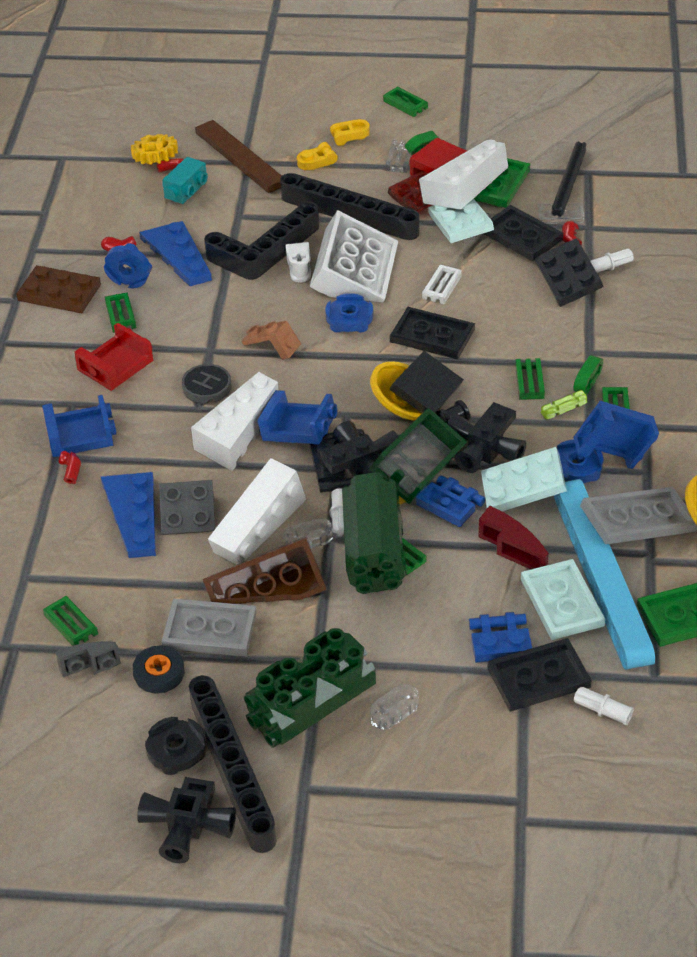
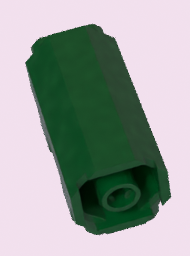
[342,472,407,594]
[244,628,376,748]

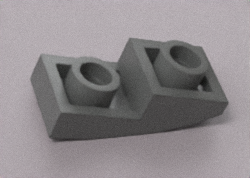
[55,641,121,678]

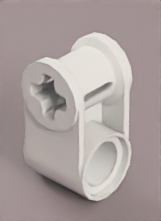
[285,242,311,283]

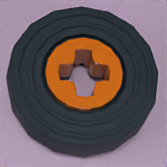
[133,645,185,694]

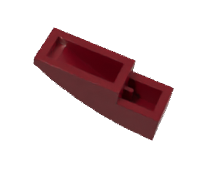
[478,506,549,569]

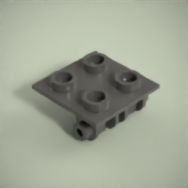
[159,480,215,535]

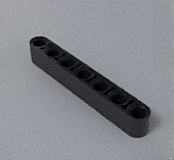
[280,173,420,240]
[189,675,277,853]

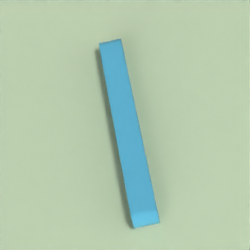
[553,479,655,670]

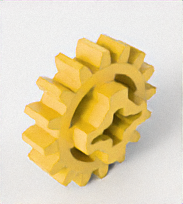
[131,134,178,165]

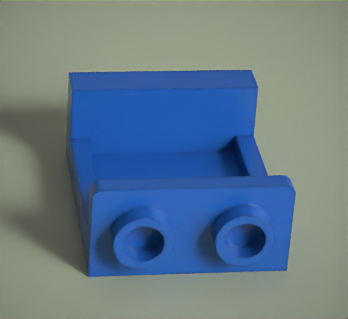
[257,390,338,444]
[42,395,116,457]
[573,401,659,469]

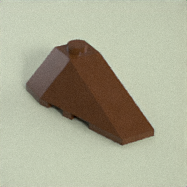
[202,536,327,604]

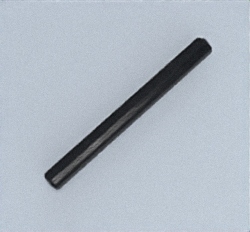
[551,141,587,217]

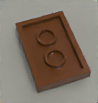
[16,265,101,314]

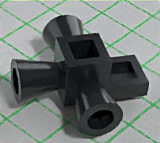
[448,402,526,473]
[320,421,402,477]
[137,777,236,864]

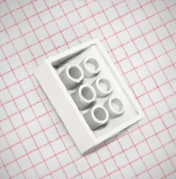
[310,210,398,303]

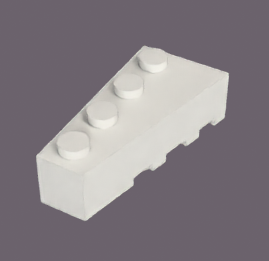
[419,140,508,210]
[208,458,307,565]

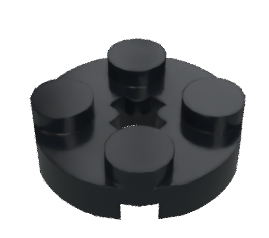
[145,717,206,775]

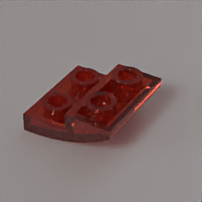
[388,171,432,212]

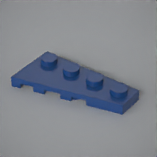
[139,221,212,286]
[100,472,156,558]

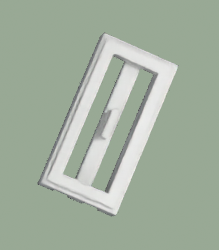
[422,265,462,304]

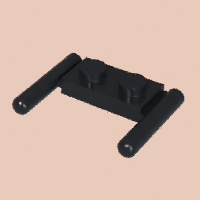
[309,429,365,493]

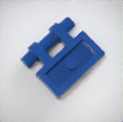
[416,475,486,527]
[469,612,532,663]

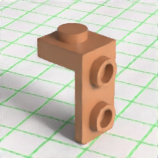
[241,321,301,360]

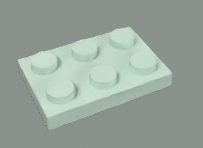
[428,198,494,243]
[481,447,567,511]
[521,559,605,640]

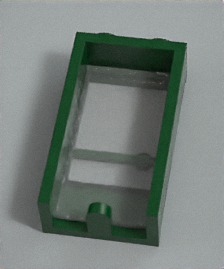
[370,408,467,504]

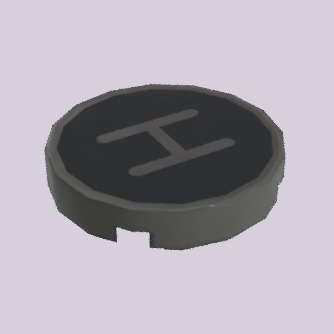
[182,364,231,404]

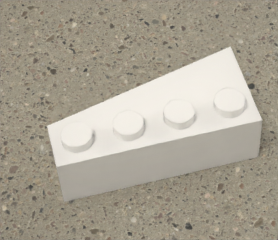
[191,372,279,471]

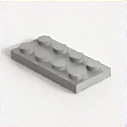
[580,487,697,544]

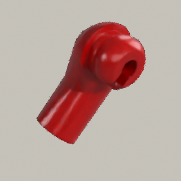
[156,158,184,172]
[562,221,582,245]
[101,236,137,252]
[58,451,81,484]

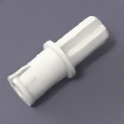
[590,249,634,273]
[329,488,344,537]
[574,687,634,725]

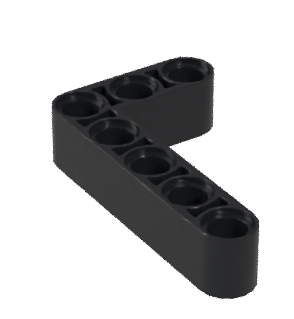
[204,202,319,280]

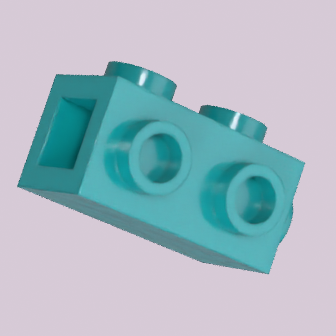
[162,157,208,204]

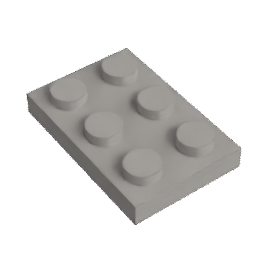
[162,599,257,657]

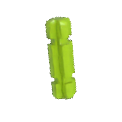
[541,390,587,420]

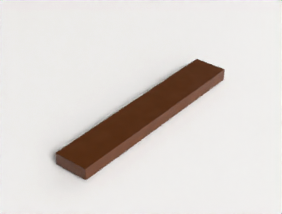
[195,120,282,193]

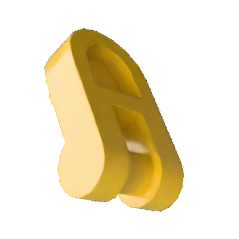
[330,119,370,146]
[297,142,338,171]

